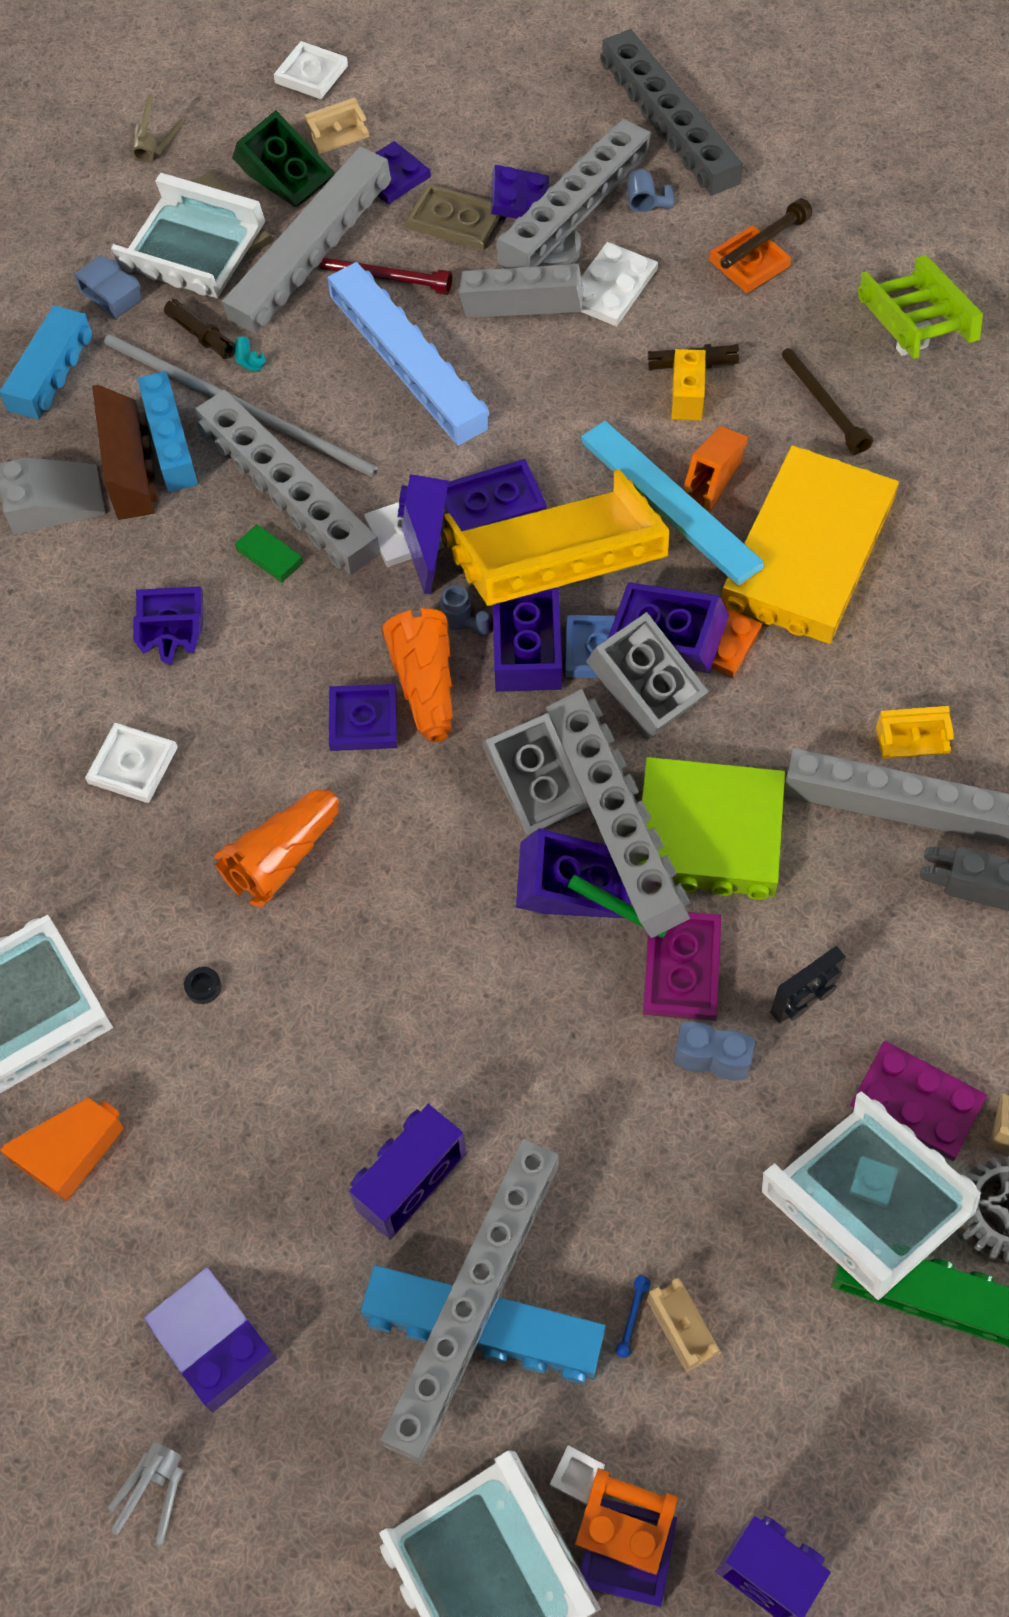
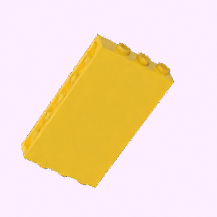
[721,445,899,644]
[440,469,669,606]

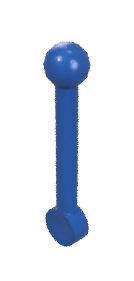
[616,1275,650,1358]

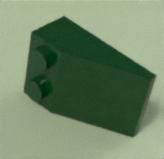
[232,110,335,207]

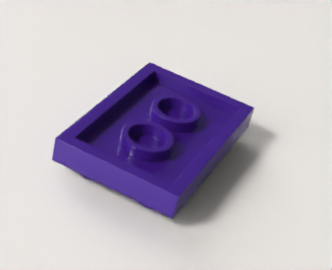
[444,459,547,531]

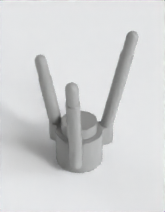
[108,1442,184,1547]

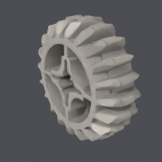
[953,1156,1009,1264]

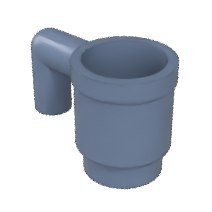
[627,169,675,212]
[440,585,490,636]

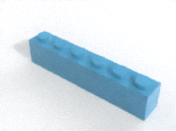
[360,1265,606,1384]

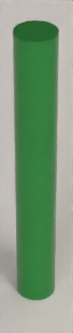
[568,874,667,938]

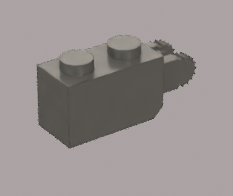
[920,846,1009,911]

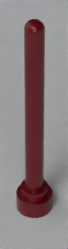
[318,257,453,295]

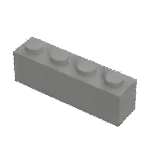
[459,264,584,318]

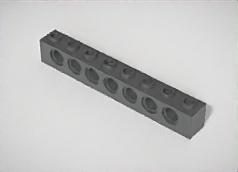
[600,29,743,196]

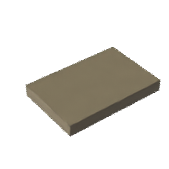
[405,184,503,250]

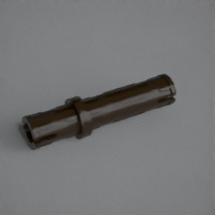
[164,298,236,359]
[647,344,739,371]

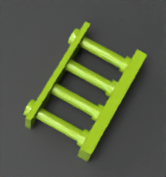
[858,255,983,359]

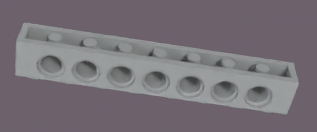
[496,119,651,268]
[195,389,380,575]
[546,689,690,938]
[380,1139,559,1465]

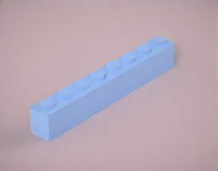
[327,262,490,446]

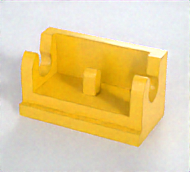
[876,706,954,759]

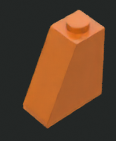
[683,426,749,513]
[0,1098,124,1202]

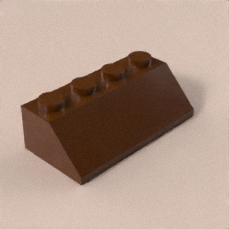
[92,385,159,520]

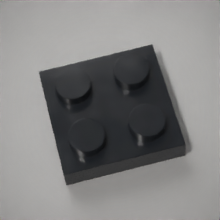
[770,946,846,1024]

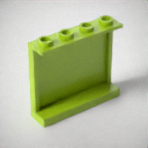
[639,757,785,900]

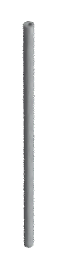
[104,334,378,478]

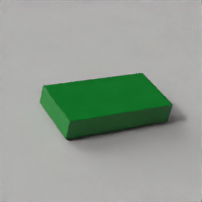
[235,524,304,583]

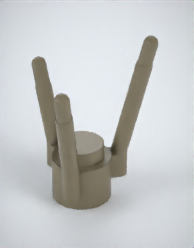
[131,94,184,162]

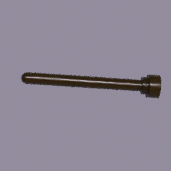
[720,198,812,269]
[782,348,873,455]

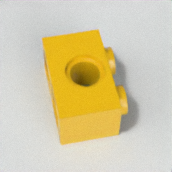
[671,349,706,421]

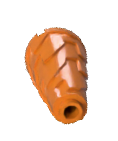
[382,608,453,742]
[214,789,339,907]

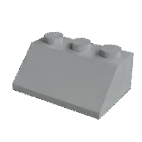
[586,612,709,740]

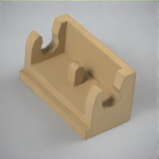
[304,97,369,154]
[647,1278,721,1373]

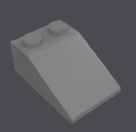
[0,458,106,534]
[481,713,589,835]

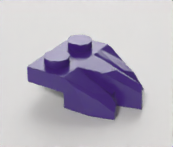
[133,587,203,666]

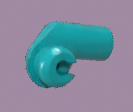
[235,336,265,372]

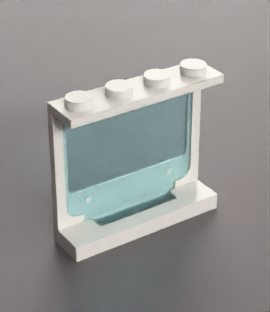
[111,173,265,299]
[0,914,113,1093]
[762,1091,981,1300]
[379,1450,601,1617]

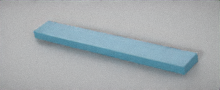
[581,421,764,586]

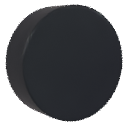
[184,967,222,1004]

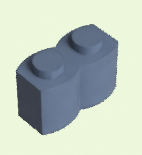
[74,255,142,319]
[674,1022,755,1081]

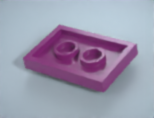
[643,912,721,1021]
[850,1040,987,1162]

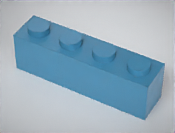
[0,305,92,420]
[137,371,198,492]

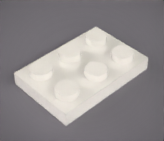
[581,242,658,327]

